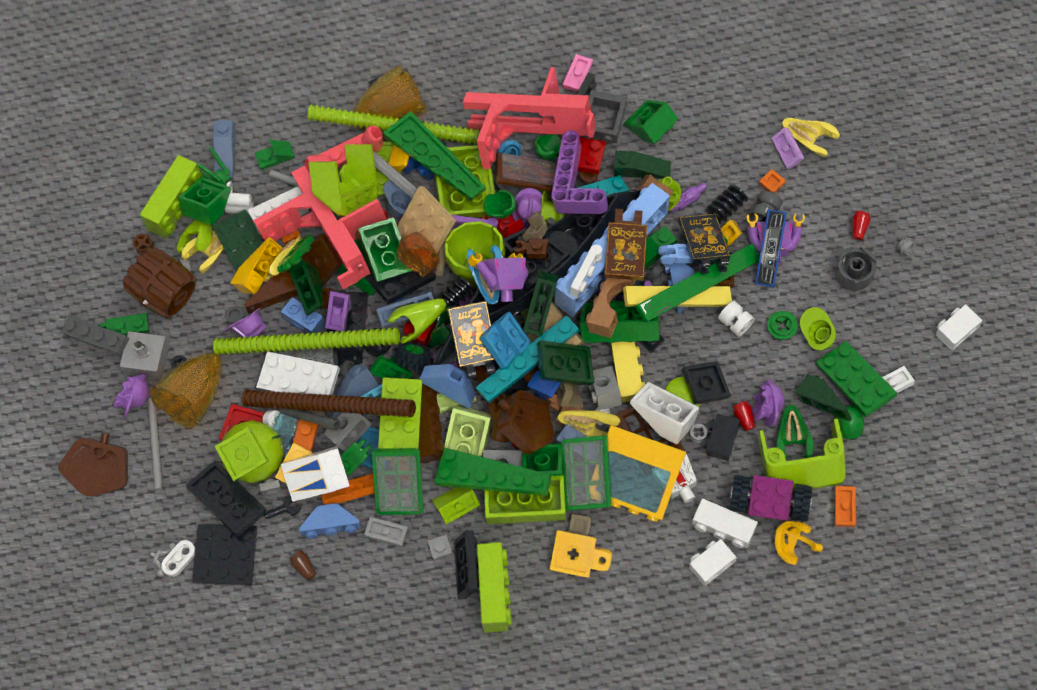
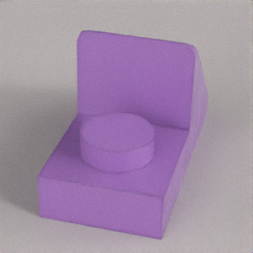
[325,291,352,331]

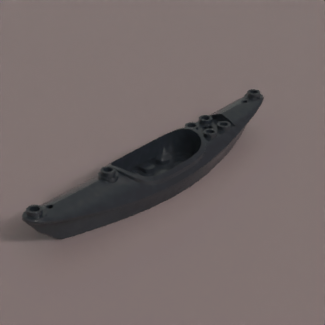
[433,192,640,365]

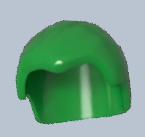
[533,134,562,161]
[484,190,516,219]
[834,406,864,440]

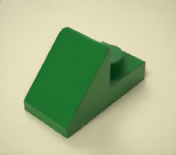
[255,140,295,170]
[370,355,413,379]

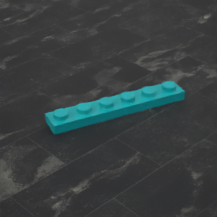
[476,315,579,403]

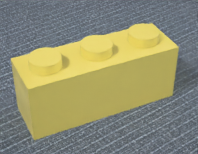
[611,342,645,403]

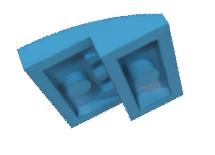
[480,311,531,368]

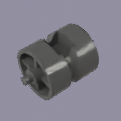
[749,191,783,224]

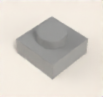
[259,479,283,496]
[428,535,453,561]

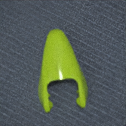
[177,219,212,254]
[387,299,446,344]

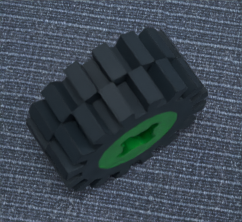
[394,341,431,371]

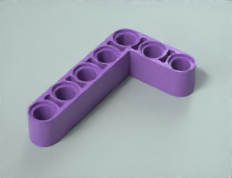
[552,130,608,214]

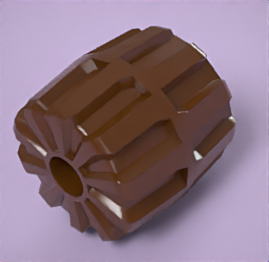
[123,247,197,319]

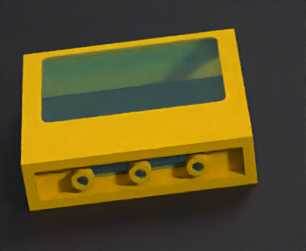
[589,425,687,522]

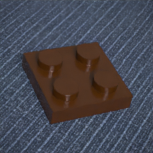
[301,234,343,286]

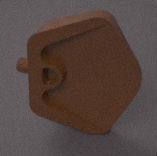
[497,390,554,454]
[58,432,128,496]

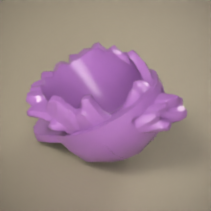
[114,373,150,418]
[752,379,785,427]

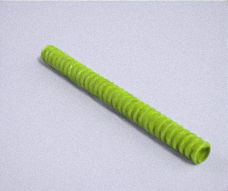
[307,104,480,145]
[213,327,400,355]

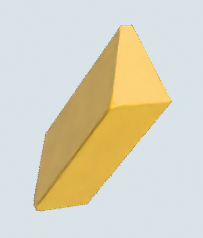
[388,145,409,172]

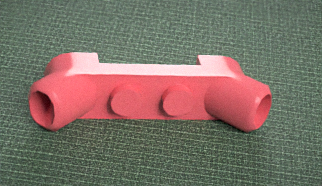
[304,125,383,174]

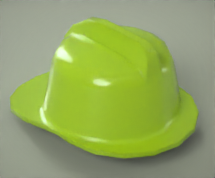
[541,191,565,224]
[800,307,836,350]

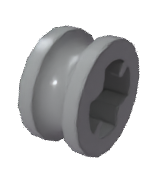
[689,424,708,443]

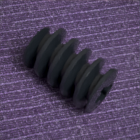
[706,185,748,224]
[435,275,477,309]

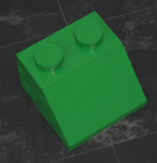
[623,100,678,144]
[178,177,231,225]
[522,444,564,476]

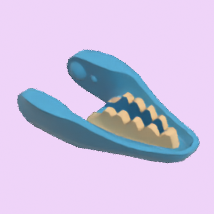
[467,245,503,304]

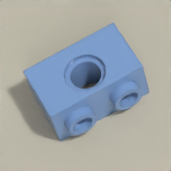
[281,297,326,334]

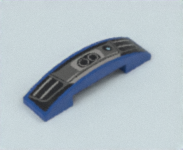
[755,209,787,287]

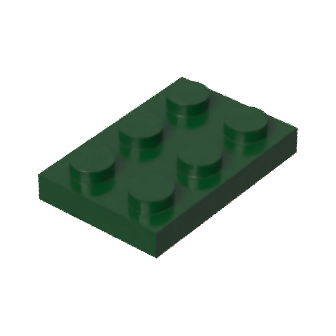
[212,209,263,272]
[537,340,595,386]

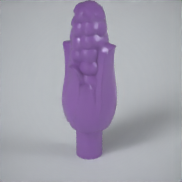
[670,182,707,212]

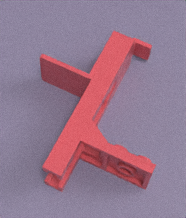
[463,67,596,169]
[253,166,387,289]

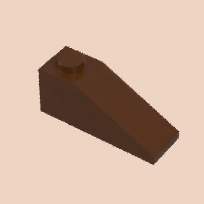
[244,269,299,314]

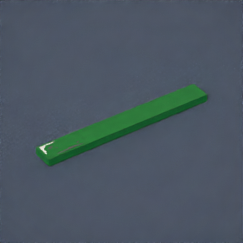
[635,244,760,323]

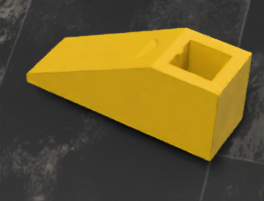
[230,237,282,295]

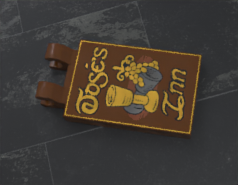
[604,209,647,281]

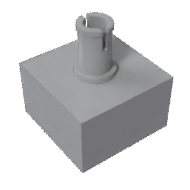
[120,331,170,379]

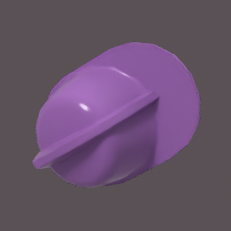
[513,188,542,229]
[223,308,266,338]

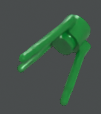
[197,147,231,185]

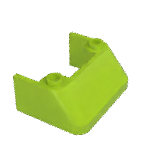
[308,144,378,216]
[757,419,846,492]

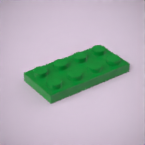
[816,341,897,418]

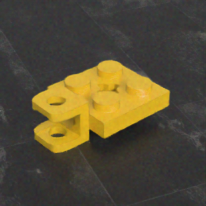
[550,530,612,578]

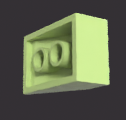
[444,405,493,457]

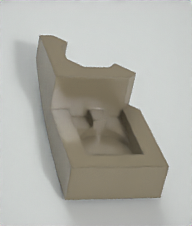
[523,211,548,242]
[569,513,592,536]

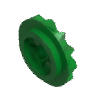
[767,311,798,341]

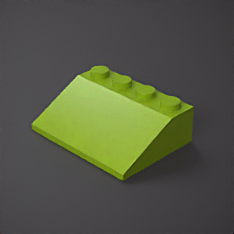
[434,145,495,218]

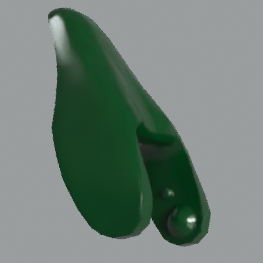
[427,307,453,349]

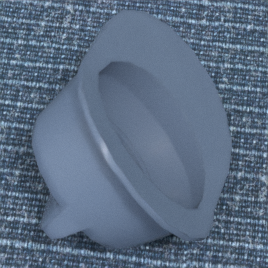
[384,180,412,221]

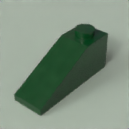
[614,151,671,179]
[289,260,323,316]
[796,374,852,421]

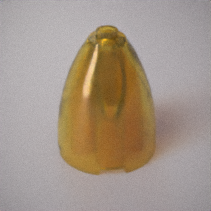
[353,63,428,128]
[150,353,222,429]

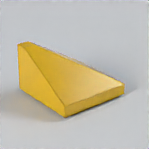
[721,219,742,246]

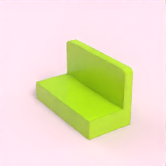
[432,487,480,525]

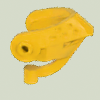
[775,521,823,565]

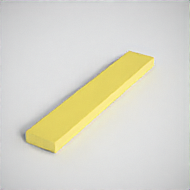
[623,286,732,307]

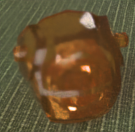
[397,232,440,277]

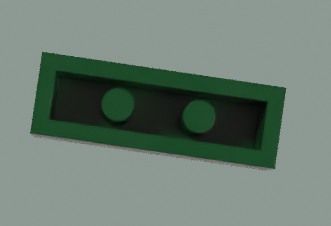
[523,270,558,336]

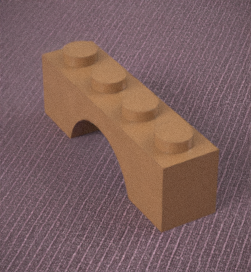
[586,278,636,338]

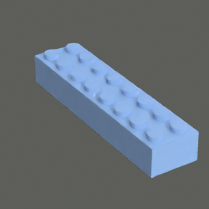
[554,183,670,318]

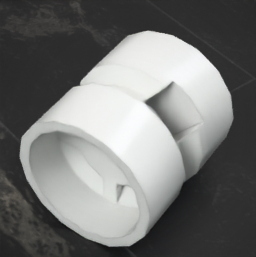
[718,301,755,337]

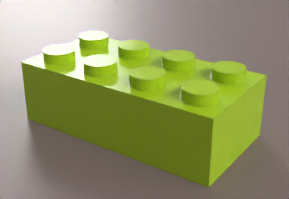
[140,155,203,239]
[378,378,422,461]
[484,475,566,525]
[477,543,512,633]

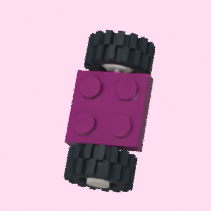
[729,475,812,522]

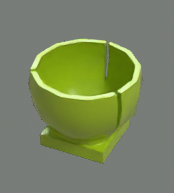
[445,221,505,290]
[215,420,284,484]

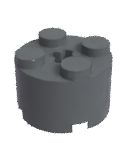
[835,247,876,292]

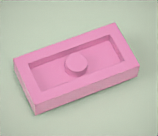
[563,54,593,92]

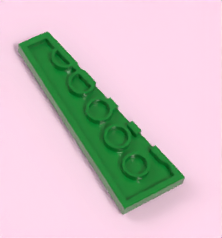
[383,111,486,201]
[434,448,551,496]

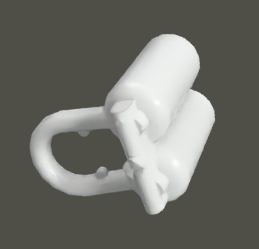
[224,181,253,214]

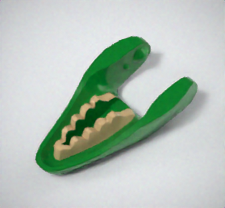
[777,405,814,459]

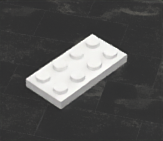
[256,351,340,395]

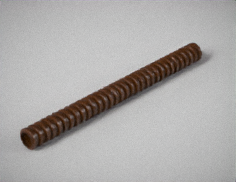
[242,389,416,418]

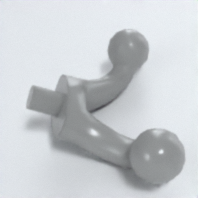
[150,543,176,577]

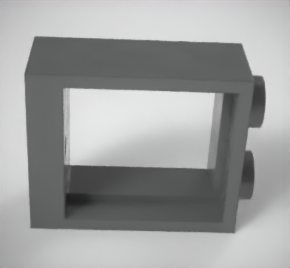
[583,90,627,144]

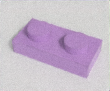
[772,127,804,169]

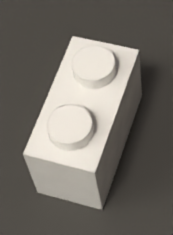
[936,304,982,351]
[689,539,736,586]

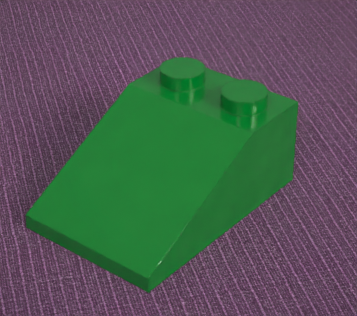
[355,217,413,282]

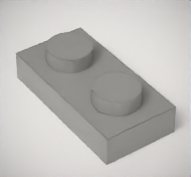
[364,517,408,547]

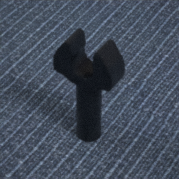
[265,496,301,519]

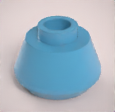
[498,139,522,156]

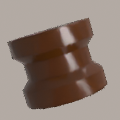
[133,234,154,255]

